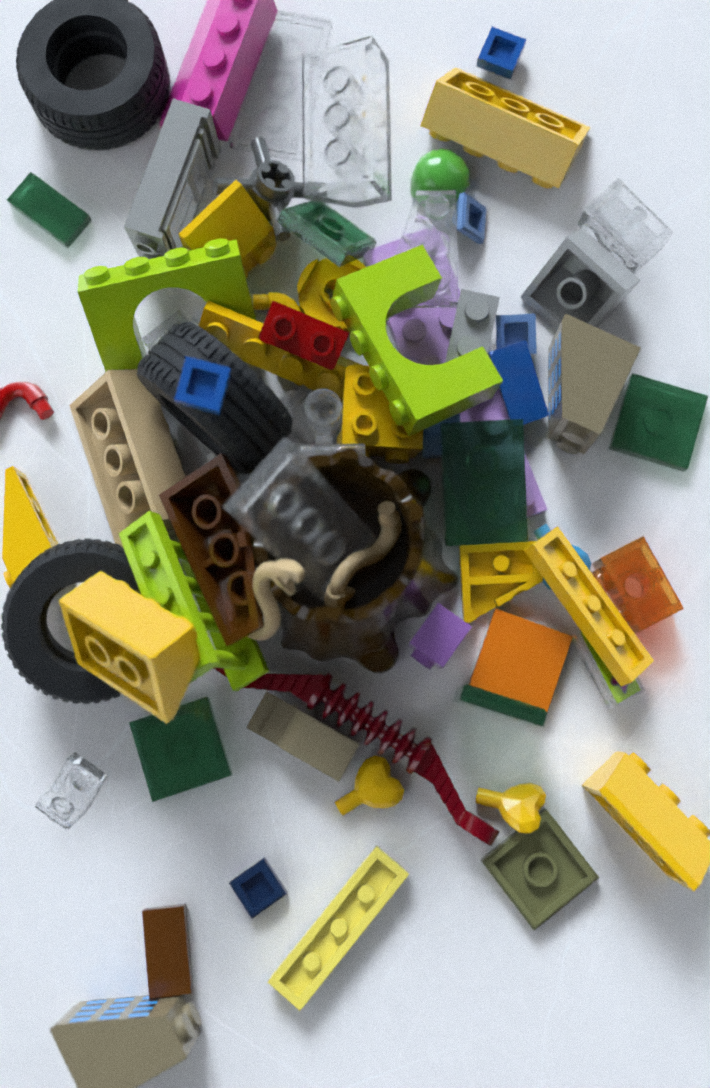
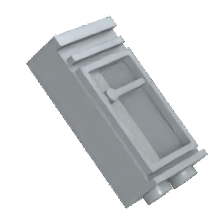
[124,99,221,259]

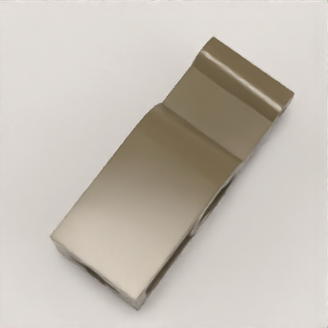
[246,691,360,782]

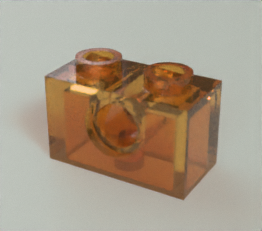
[592,536,684,633]

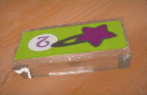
[571,630,645,708]

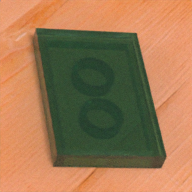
[440,419,528,546]

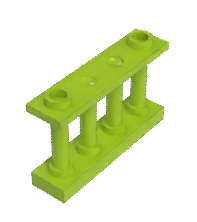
[118,511,269,692]

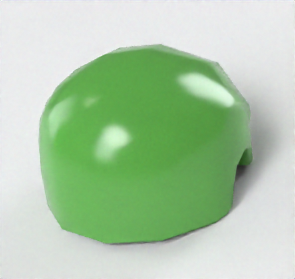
[410,148,470,212]

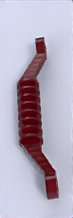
[213,667,500,846]

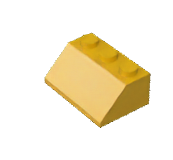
[59,571,200,723]
[582,751,710,891]

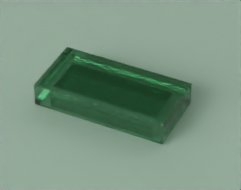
[7,172,92,248]

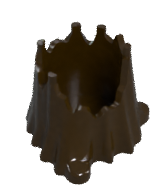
[248,447,458,673]

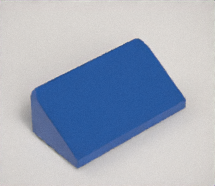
[488,340,549,428]

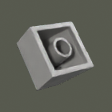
[520,229,641,330]

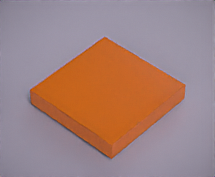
[468,609,573,714]

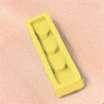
[268,845,409,1011]

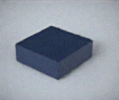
[229,857,288,918]

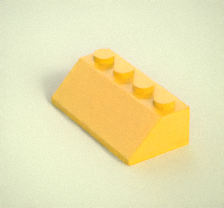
[420,67,591,189]

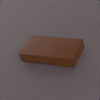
[142,903,194,999]

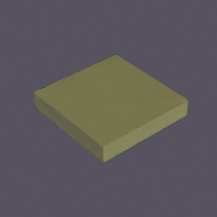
[480,808,600,931]

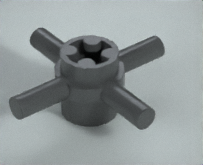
[213,137,327,242]

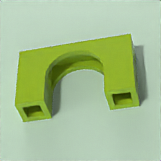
[77,238,256,372]
[330,244,503,436]

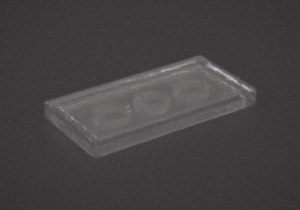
[229,10,333,161]
[223,437,377,602]

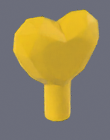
[335,755,404,816]
[475,783,546,834]

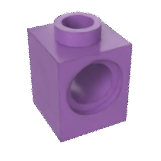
[408,603,472,670]

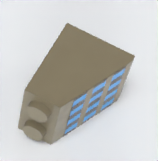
[548,313,641,454]
[49,995,202,1088]

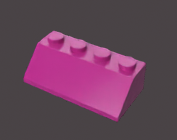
[158,0,278,142]

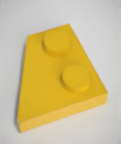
[458,541,543,623]

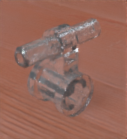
[283,389,366,461]

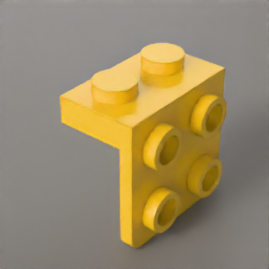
[336,364,423,464]

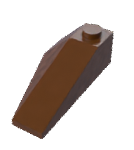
[159,453,264,647]

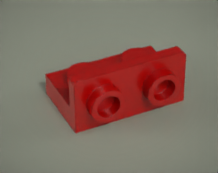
[259,301,350,370]

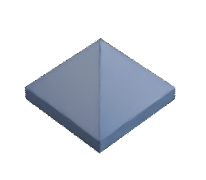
[451,192,486,244]

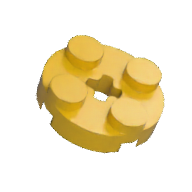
[297,253,366,333]

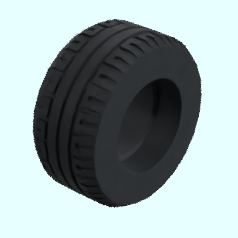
[16,0,170,151]
[137,322,293,474]
[1,538,141,704]

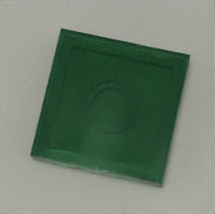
[277,198,377,267]
[608,373,708,472]
[453,684,547,727]
[129,697,233,802]

